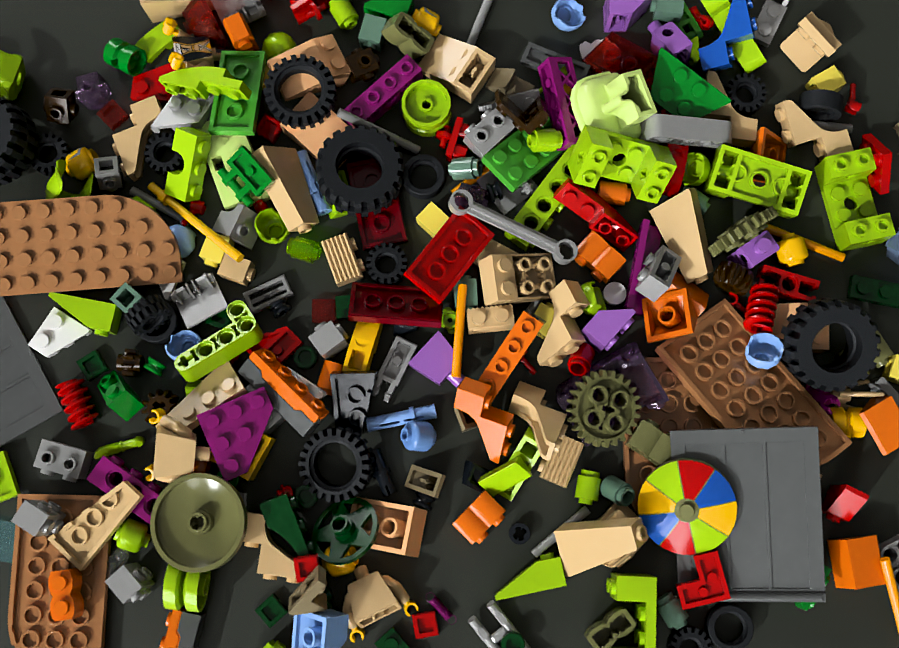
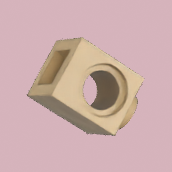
[217,252,256,286]

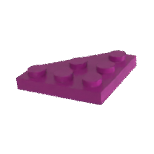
[196,386,273,481]

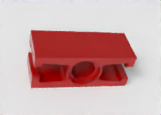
[754,264,821,303]

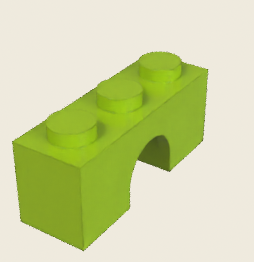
[164,127,212,202]

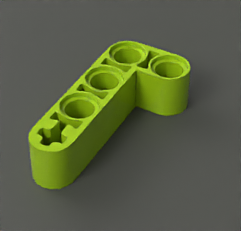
[701,0,767,75]
[174,300,263,382]

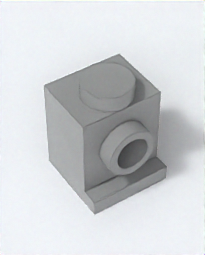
[93,156,123,192]

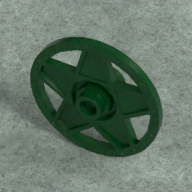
[312,497,379,565]

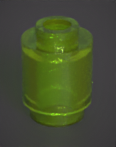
[286,236,322,264]

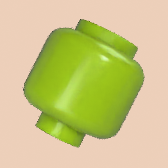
[113,518,151,553]

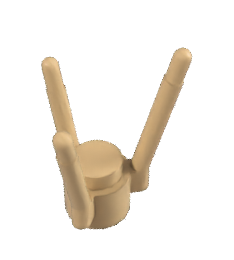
[830,379,885,410]

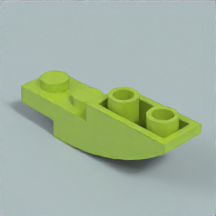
[158,66,252,100]

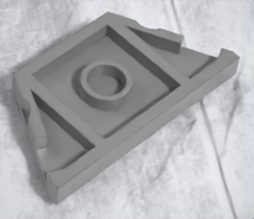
[150,93,214,133]

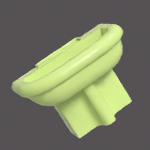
[570,69,657,139]

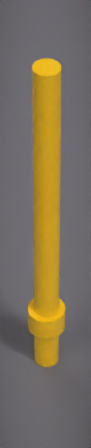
[147,182,244,262]

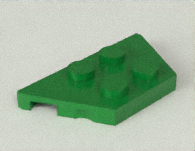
[650,47,732,118]

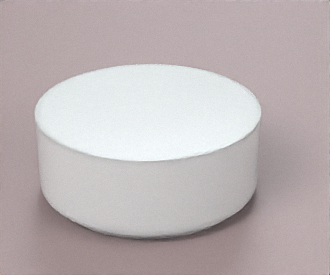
[603,282,626,306]

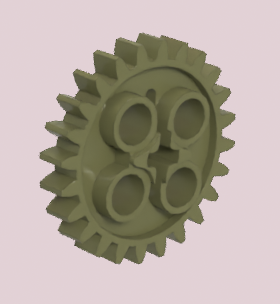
[707,206,779,258]
[566,370,642,448]

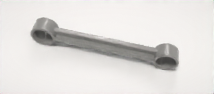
[448,189,578,265]

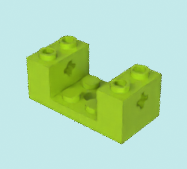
[567,125,677,204]
[702,144,813,219]
[814,147,896,252]
[606,572,657,648]

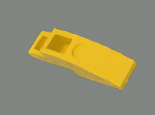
[342,322,383,371]

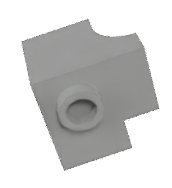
[212,203,258,250]

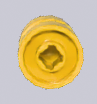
[829,407,867,438]

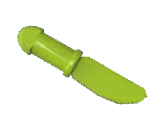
[94,436,145,459]

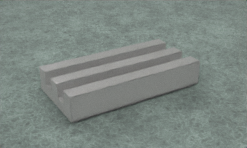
[242,274,294,315]

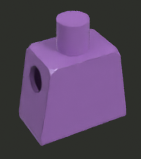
[648,20,693,66]
[727,230,780,270]
[408,331,465,388]

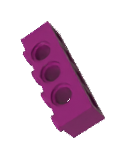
[343,54,423,129]
[87,455,162,524]

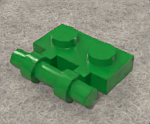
[217,146,275,207]

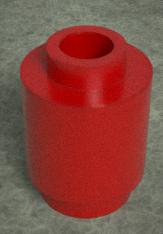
[567,343,595,376]

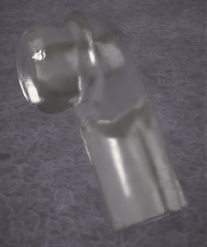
[107,548,129,579]

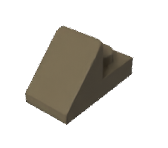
[485,68,535,96]
[288,565,327,616]

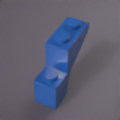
[698,0,758,74]

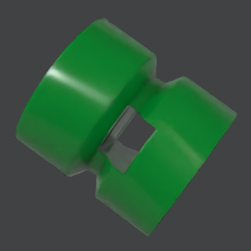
[103,37,147,76]

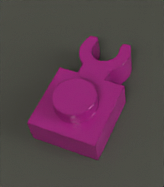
[804,384,841,415]

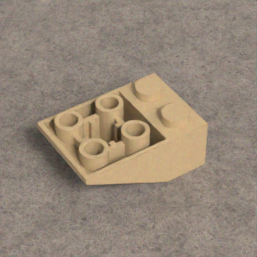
[418,34,496,104]
[478,253,556,306]

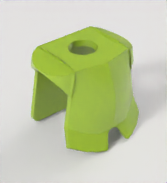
[0,50,26,101]
[45,159,94,199]

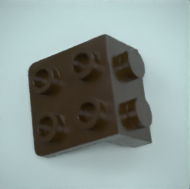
[495,89,549,135]

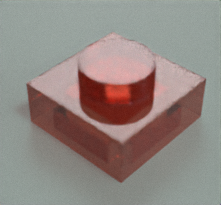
[96,99,130,131]
[312,299,336,323]

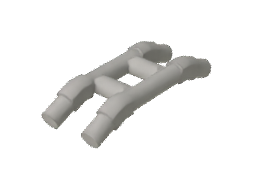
[468,600,531,648]

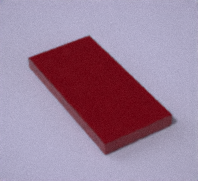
[346,158,408,251]
[348,282,443,328]

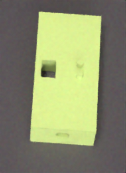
[198,120,271,212]

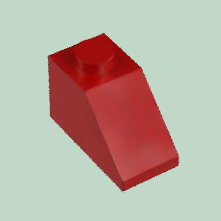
[822,484,870,524]

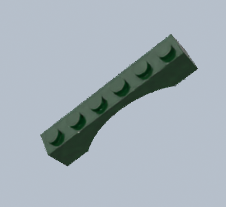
[259,491,340,612]

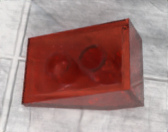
[582,32,658,91]

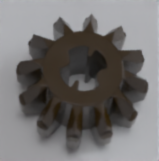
[712,261,755,295]
[141,389,179,427]

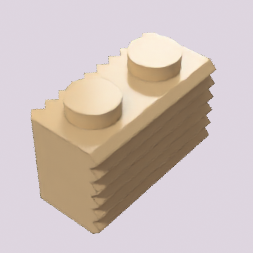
[321,233,366,287]
[466,304,515,335]
[537,436,584,488]

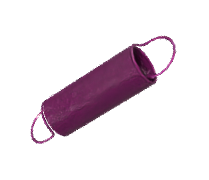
[426,592,456,625]

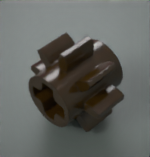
[116,349,145,377]

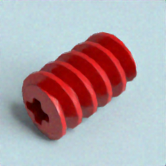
[743,283,780,334]
[55,379,99,430]

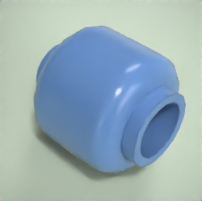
[400,420,437,452]

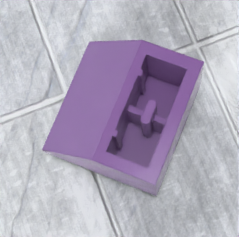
[603,0,651,33]
[581,309,636,353]

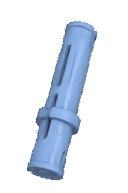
[297,149,332,216]
[366,404,437,432]

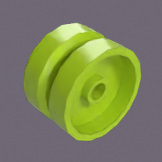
[402,79,451,137]
[163,564,211,612]

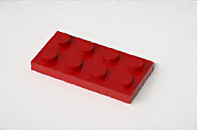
[403,205,495,304]

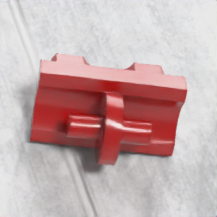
[290,0,331,25]
[435,116,470,162]

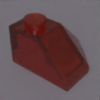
[182,0,230,49]

